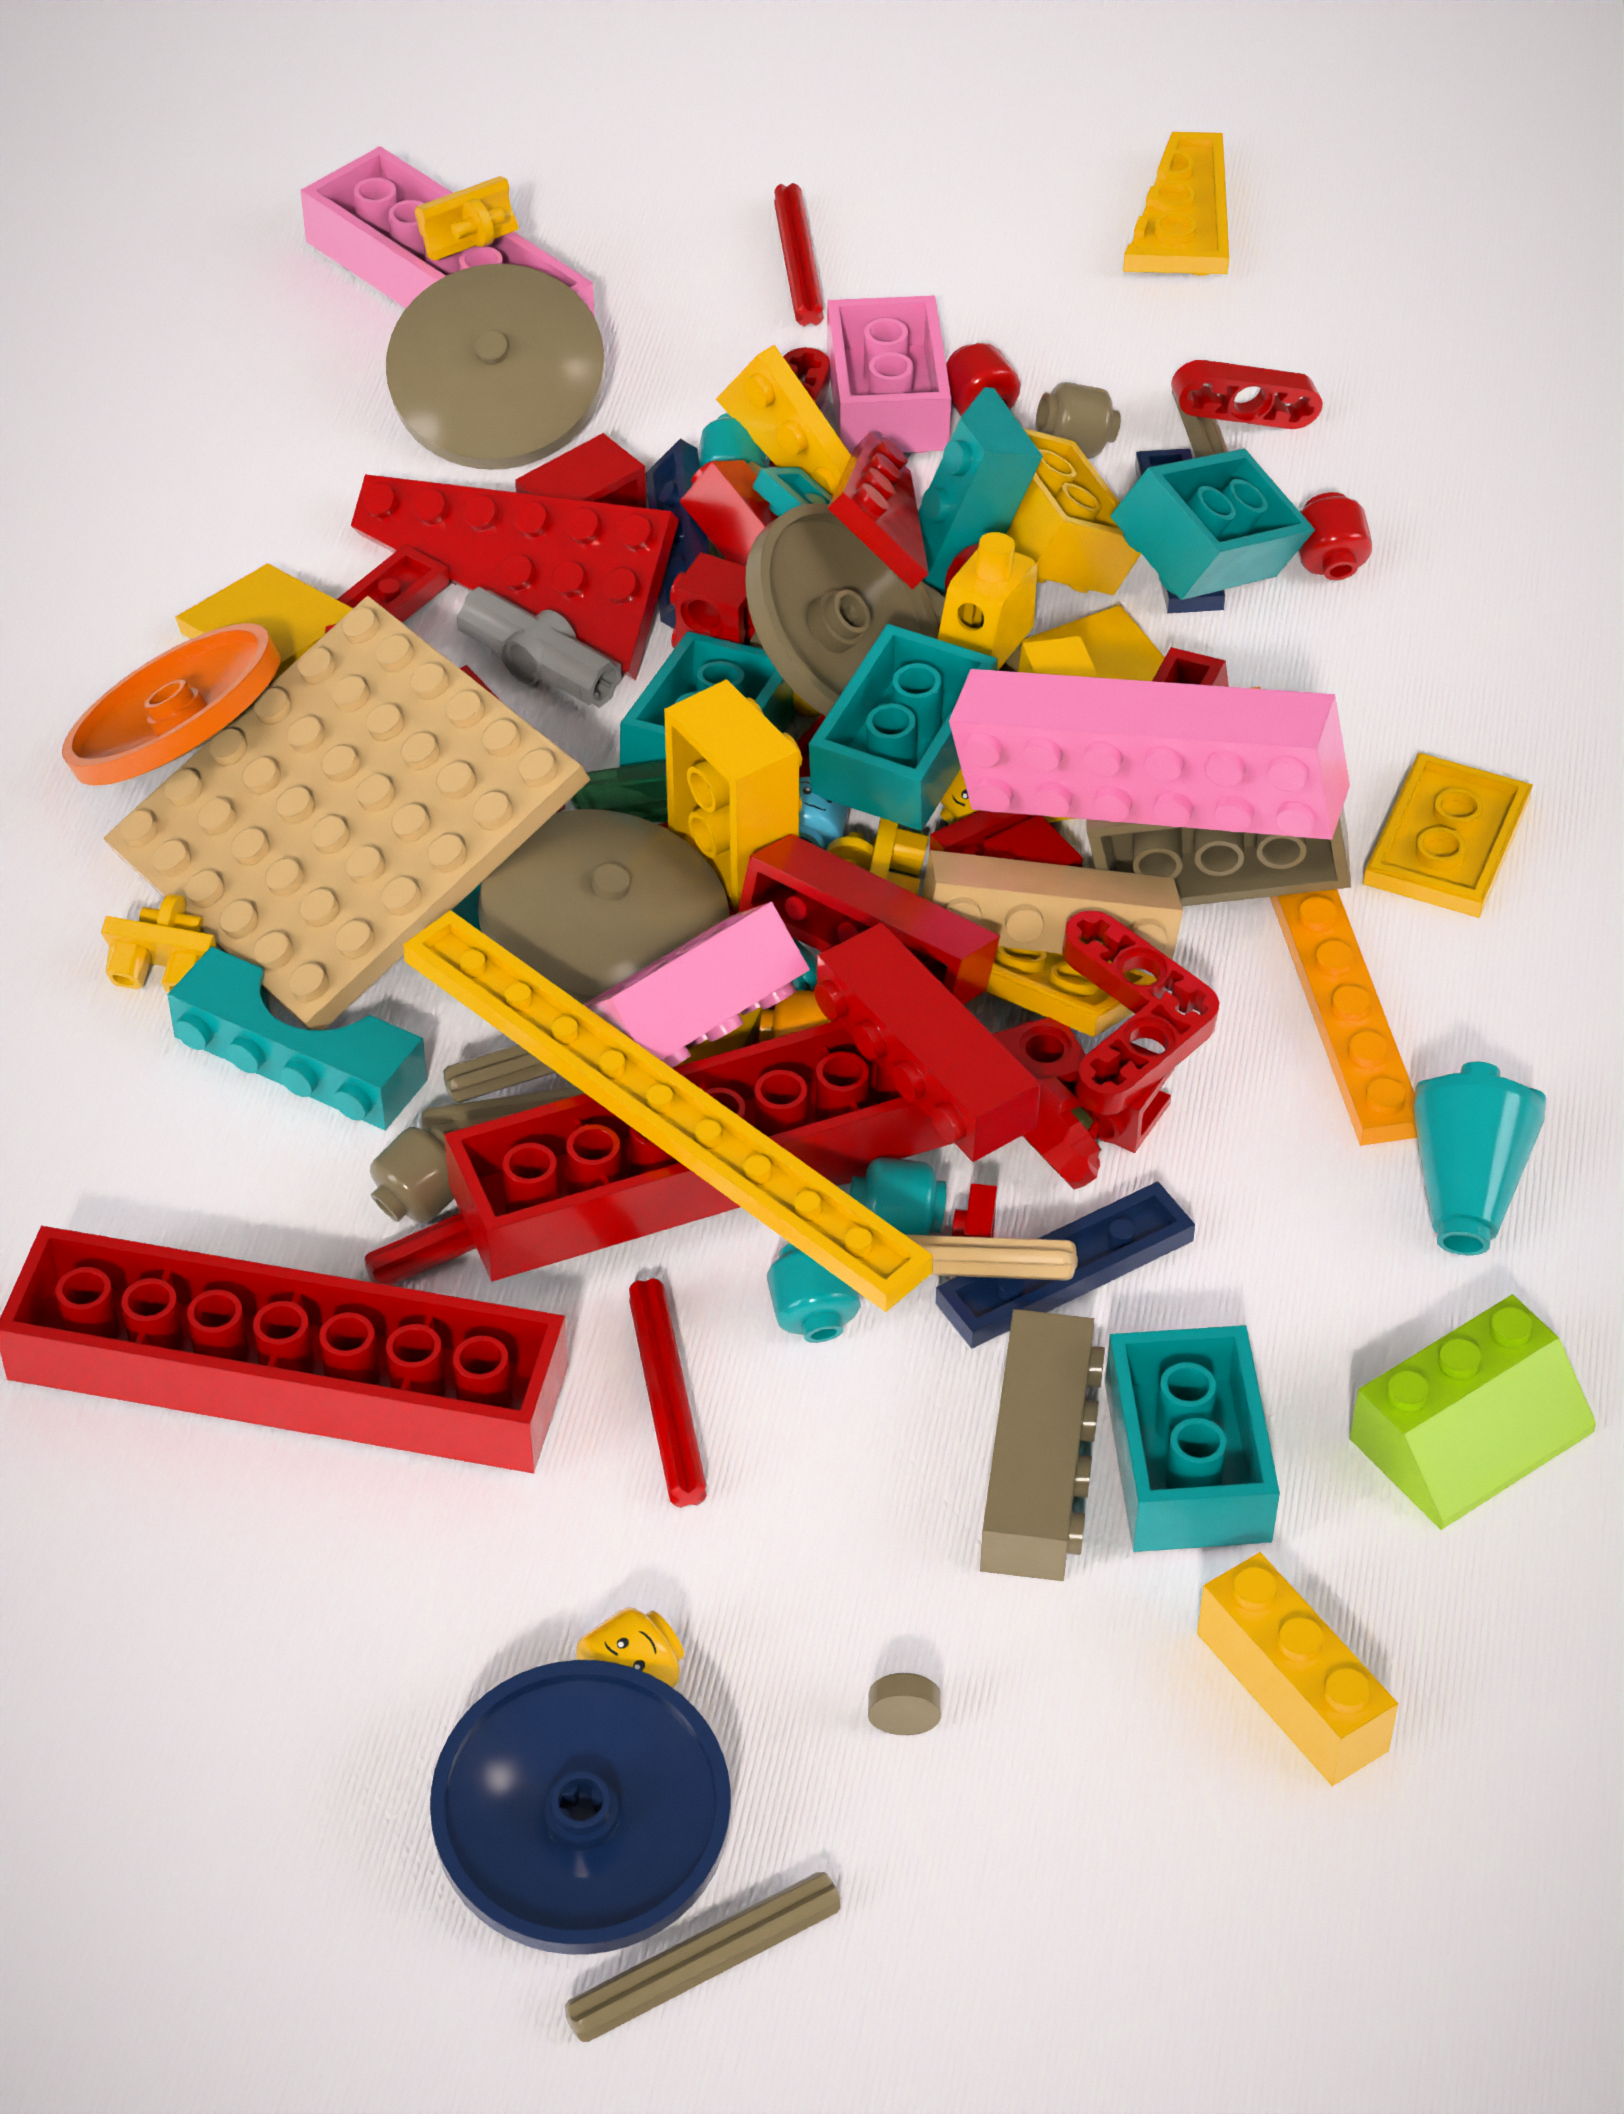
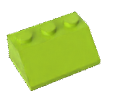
[1349,1294,1596,1530]

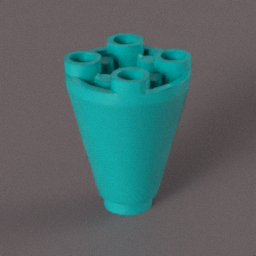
[1413,1061,1547,1256]

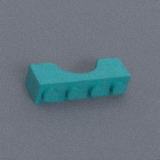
[167,946,427,1131]

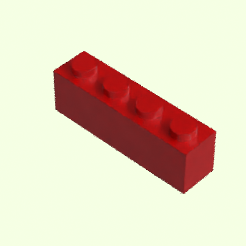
[738,834,1000,1005]
[814,922,1041,1162]

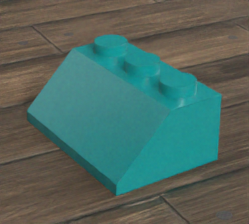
[918,387,1043,593]

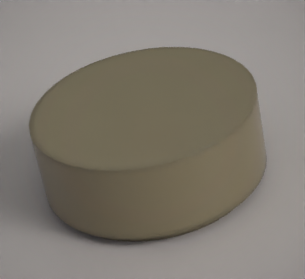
[868,1673,941,1735]

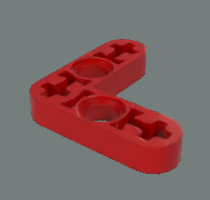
[1062,910,1220,1115]

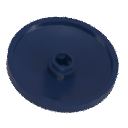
[430,1660,731,1955]

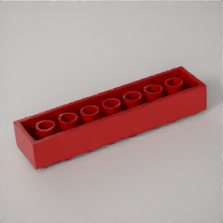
[444,1020,953,1282]
[0,1225,568,1474]

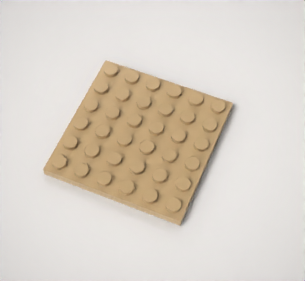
[103,596,591,1030]

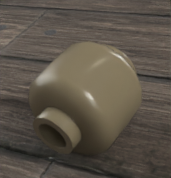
[1035,382,1121,458]
[369,1126,454,1224]

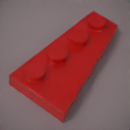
[827,432,929,590]

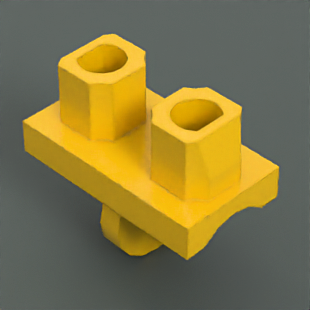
[415,176,519,261]
[826,818,929,895]
[101,893,216,993]

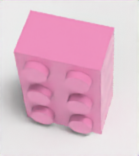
[827,295,951,455]
[583,902,810,1068]

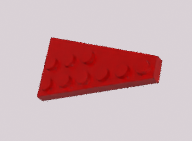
[350,474,679,680]

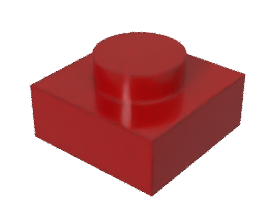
[952,1183,997,1238]

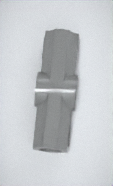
[457,587,621,708]

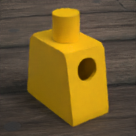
[937,532,1038,670]

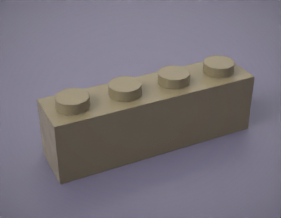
[980,1309,1105,1582]

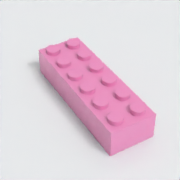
[301,146,595,318]
[949,669,1350,840]

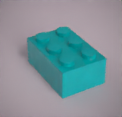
[1110,448,1315,600]
[809,623,998,831]
[619,631,795,794]
[1105,1325,1280,1552]

